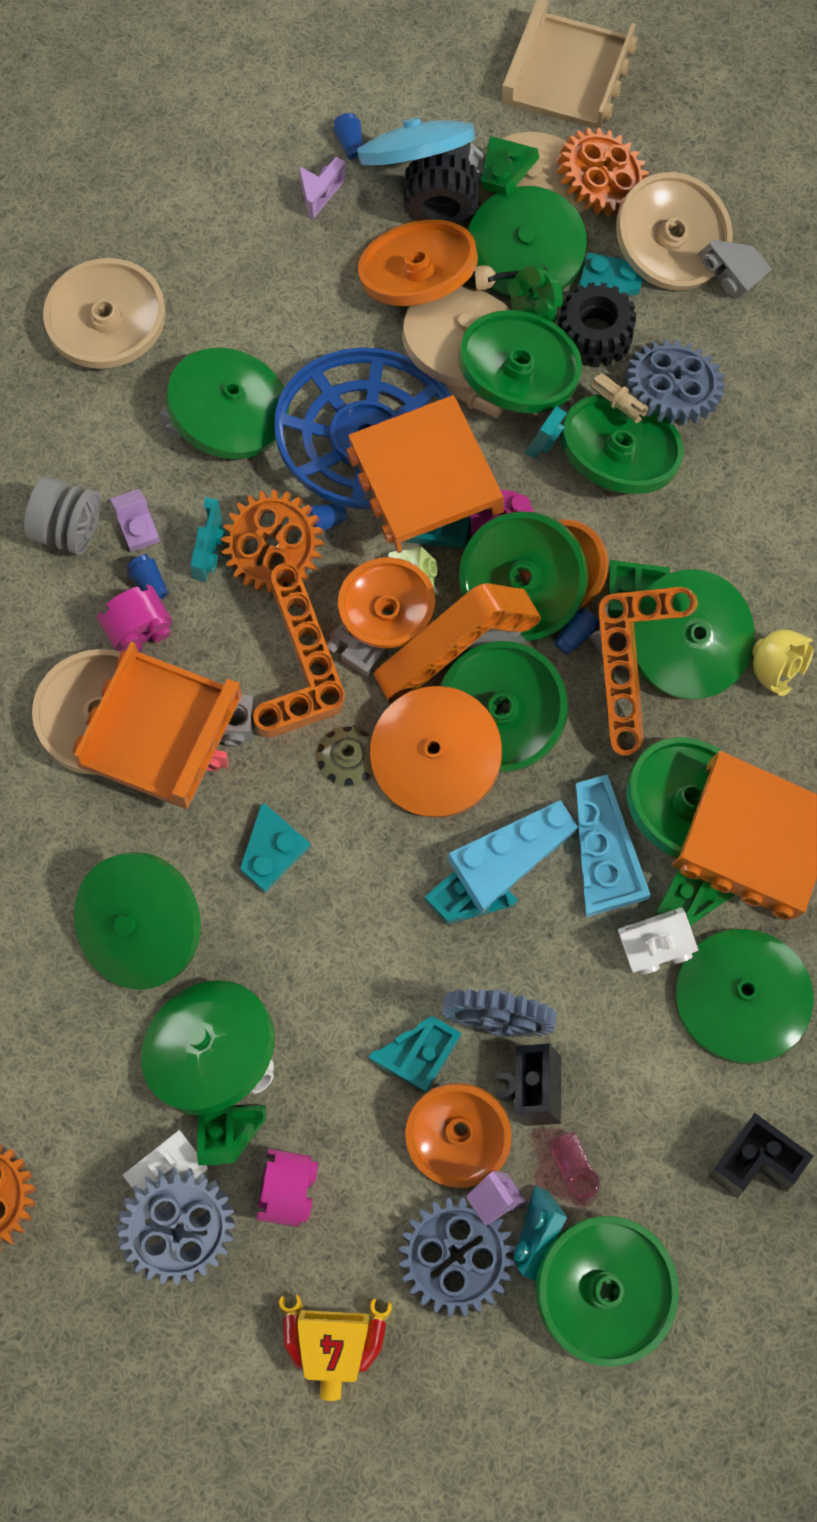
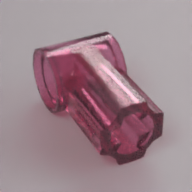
[547,1132,600,1207]

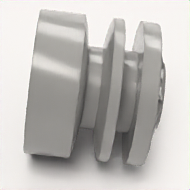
[24,476,101,555]

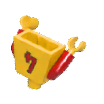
[279,1294,392,1401]

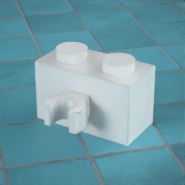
[618,907,699,975]
[123,1130,208,1211]

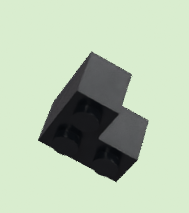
[709,1113,814,1199]

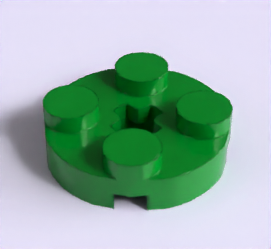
[507,266,563,323]

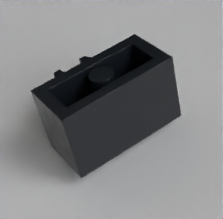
[496,1043,561,1126]

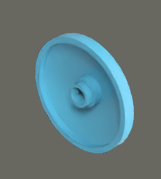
[357,117,476,165]

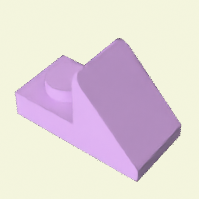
[300,157,347,219]
[110,489,160,552]
[467,1171,527,1225]

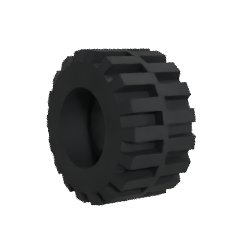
[404,152,479,225]
[558,282,636,367]

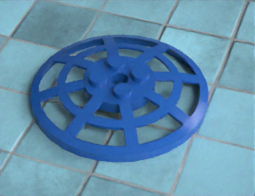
[274,347,452,509]

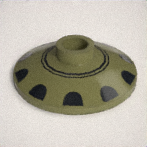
[316,726,374,787]

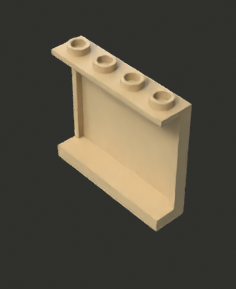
[502,0,638,129]

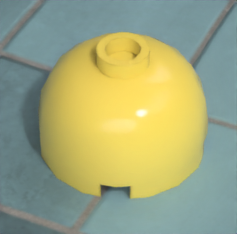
[752,630,814,696]

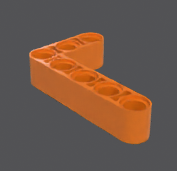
[253,563,345,738]
[374,583,541,704]
[599,587,698,756]

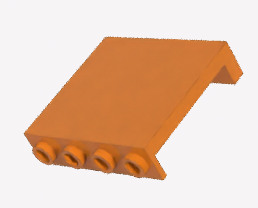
[346,395,504,553]
[73,642,242,810]
[671,751,817,920]

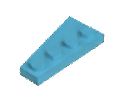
[575,774,651,918]
[447,800,578,914]

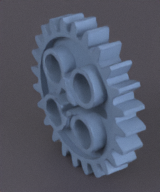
[624,339,725,425]
[442,989,557,1037]
[116,1167,235,1285]
[399,1198,515,1318]

